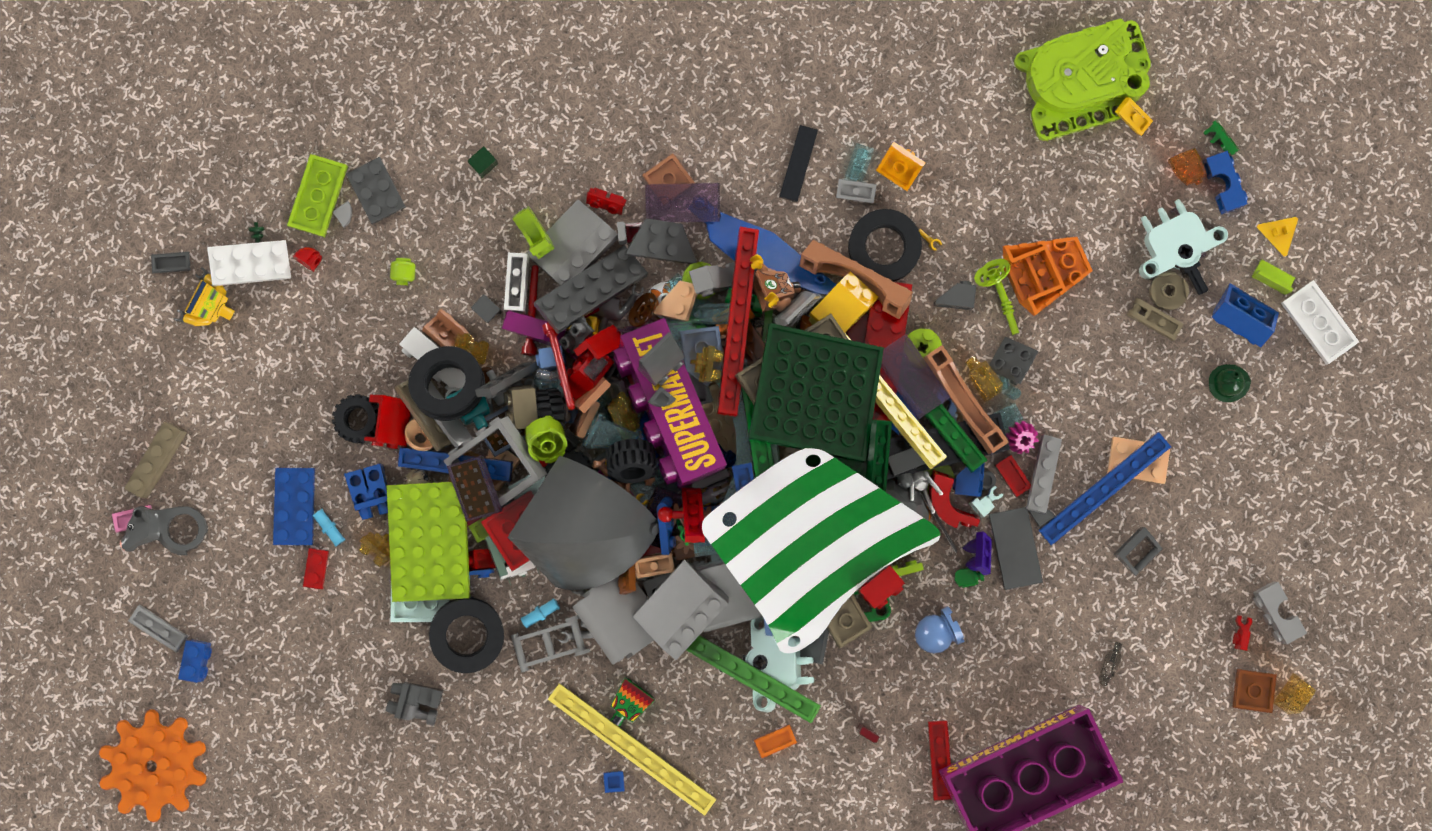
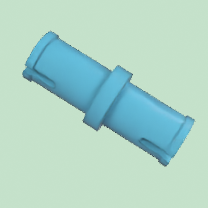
[312,509,346,547]
[521,598,560,628]

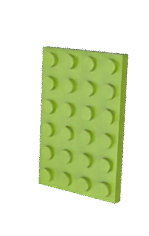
[387,482,470,602]

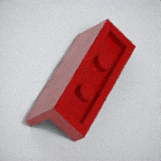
[573,324,621,360]

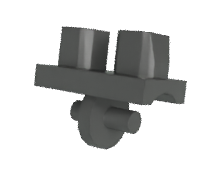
[559,316,594,354]

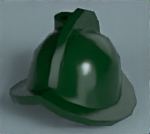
[1209,364,1251,402]

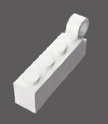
[399,327,465,399]

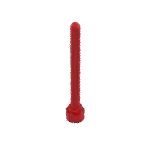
[521,265,539,356]
[542,322,575,410]

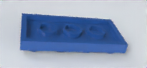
[273,468,315,545]

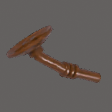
[628,293,682,346]

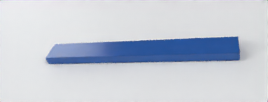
[1038,432,1171,546]

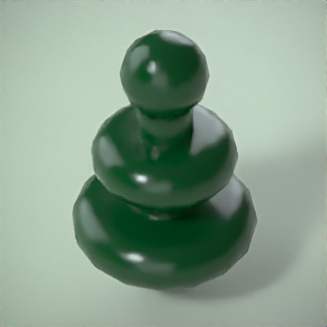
[248,222,265,243]

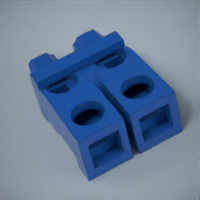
[344,464,388,520]

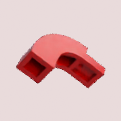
[929,470,980,528]

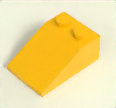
[809,271,879,333]

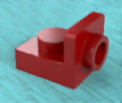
[468,549,496,571]

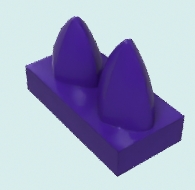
[963,531,992,575]

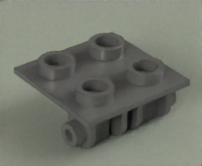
[987,337,1039,385]

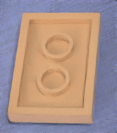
[1107,437,1170,484]

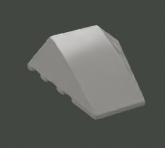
[772,291,826,327]

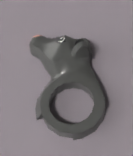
[120,506,208,555]

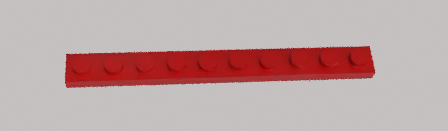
[717,226,759,417]

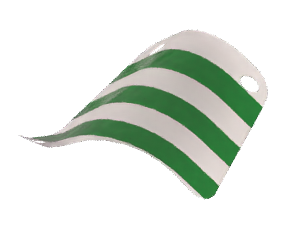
[702,448,940,653]

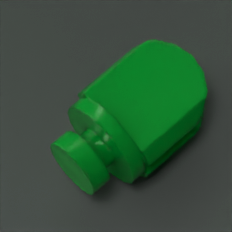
[955,568,984,588]

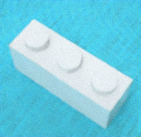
[504,252,530,314]

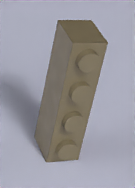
[124,421,187,499]

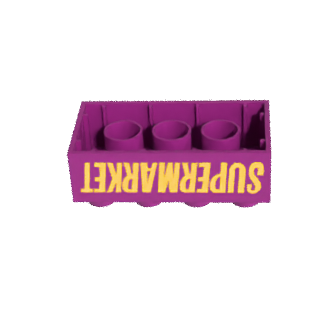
[613,318,727,490]
[939,704,1124,831]

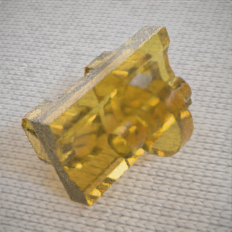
[453,333,489,365]
[690,346,723,383]
[359,532,390,567]

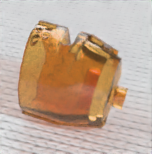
[1168,148,1207,186]

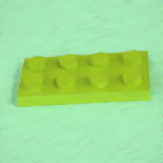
[287,154,348,238]

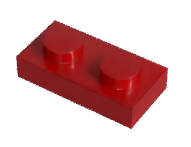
[303,548,329,589]

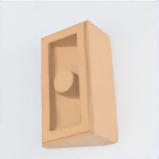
[635,551,675,579]

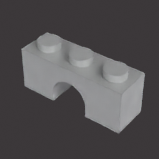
[1253,582,1307,644]

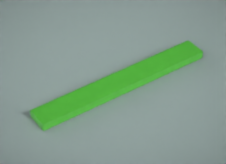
[686,635,821,723]

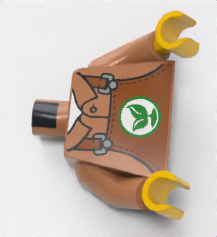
[750,254,801,312]

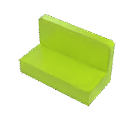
[1252,260,1295,295]

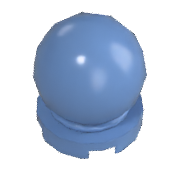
[915,606,965,654]

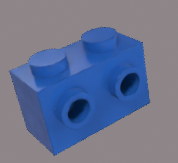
[178,639,212,683]

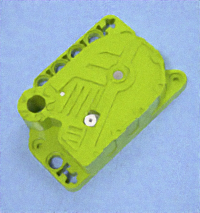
[1014,19,1151,141]

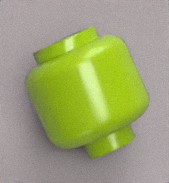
[390,258,416,286]

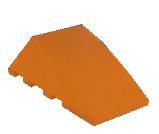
[1003,237,1093,316]

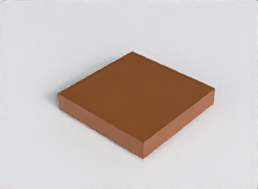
[1232,669,1277,713]

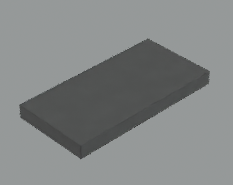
[989,507,1043,590]

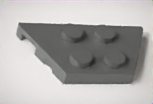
[624,218,696,264]

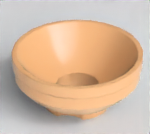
[405,419,433,451]

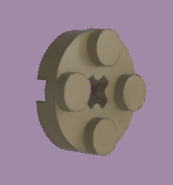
[1149,272,1189,310]

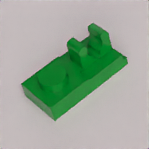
[1204,120,1240,155]

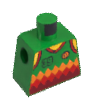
[610,677,656,727]

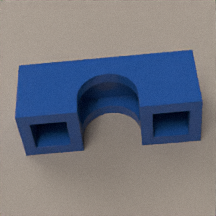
[1201,151,1248,215]

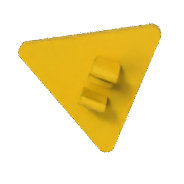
[1257,217,1298,256]

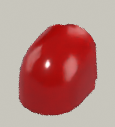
[293,247,322,272]

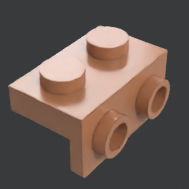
[422,309,469,348]

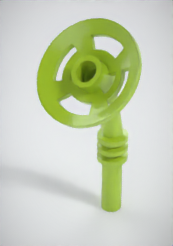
[974,259,1019,335]

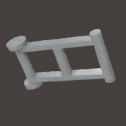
[511,615,591,673]

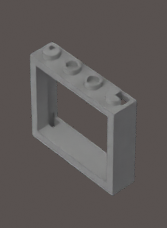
[444,416,547,519]

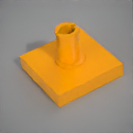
[876,142,925,191]

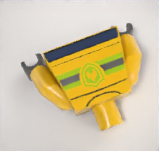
[174,268,235,326]

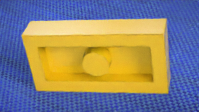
[1115,97,1153,136]

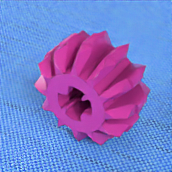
[1006,421,1039,454]

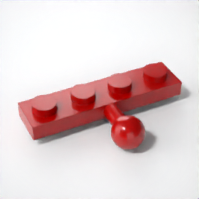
[658,488,705,543]

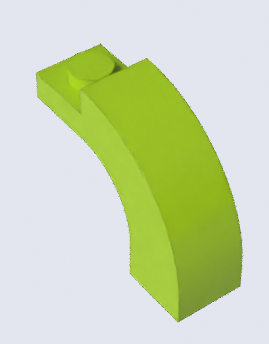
[512,206,554,259]

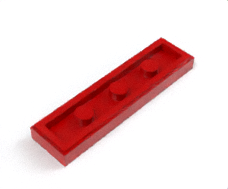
[928,720,952,801]

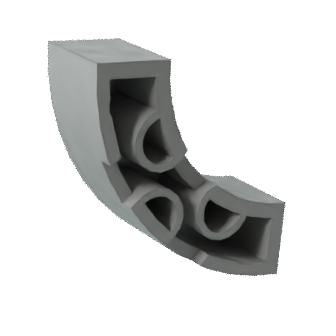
[689,262,756,297]

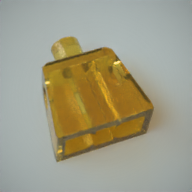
[965,356,1003,402]
[1274,673,1316,714]

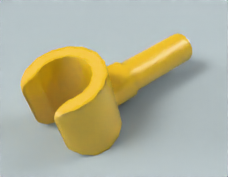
[919,229,942,251]

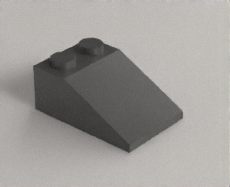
[638,332,685,387]

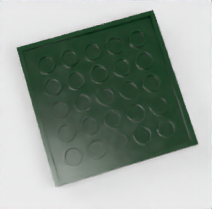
[748,323,884,463]

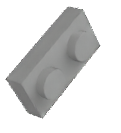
[836,178,877,203]

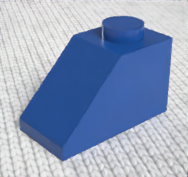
[953,463,985,497]

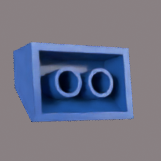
[1212,283,1279,347]

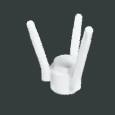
[910,471,943,514]

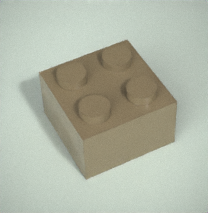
[503,385,538,429]

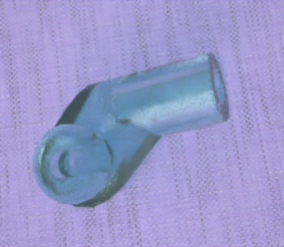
[999,376,1021,400]

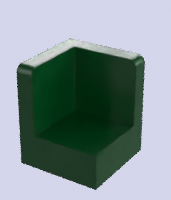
[468,146,498,179]

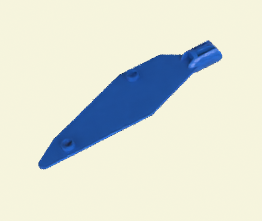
[689,196,836,295]

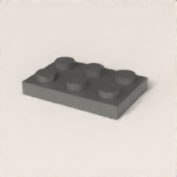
[346,157,406,225]

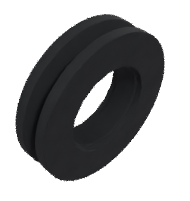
[848,209,922,282]
[408,346,485,421]
[429,597,504,673]

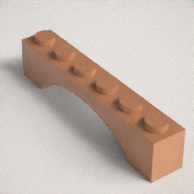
[799,240,913,319]
[923,345,1009,454]

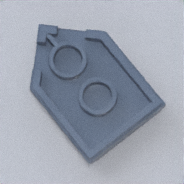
[680,326,723,387]

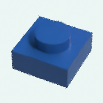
[603,771,625,793]

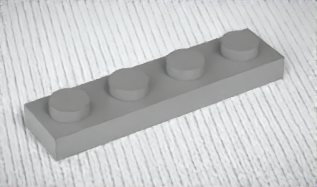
[1026,434,1062,514]

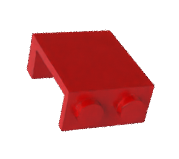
[364,394,410,449]

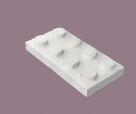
[207,240,291,286]
[1281,280,1359,365]

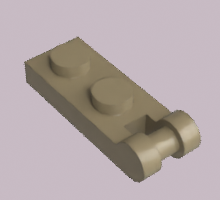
[1127,298,1184,341]

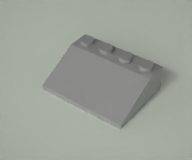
[526,200,618,286]
[633,559,729,660]

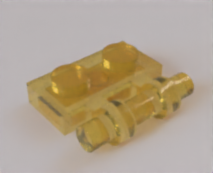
[607,392,640,440]

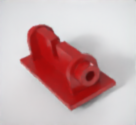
[586,187,627,215]

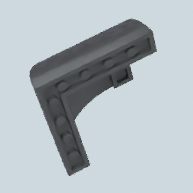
[508,456,659,590]

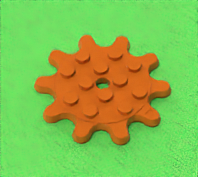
[99,709,206,822]

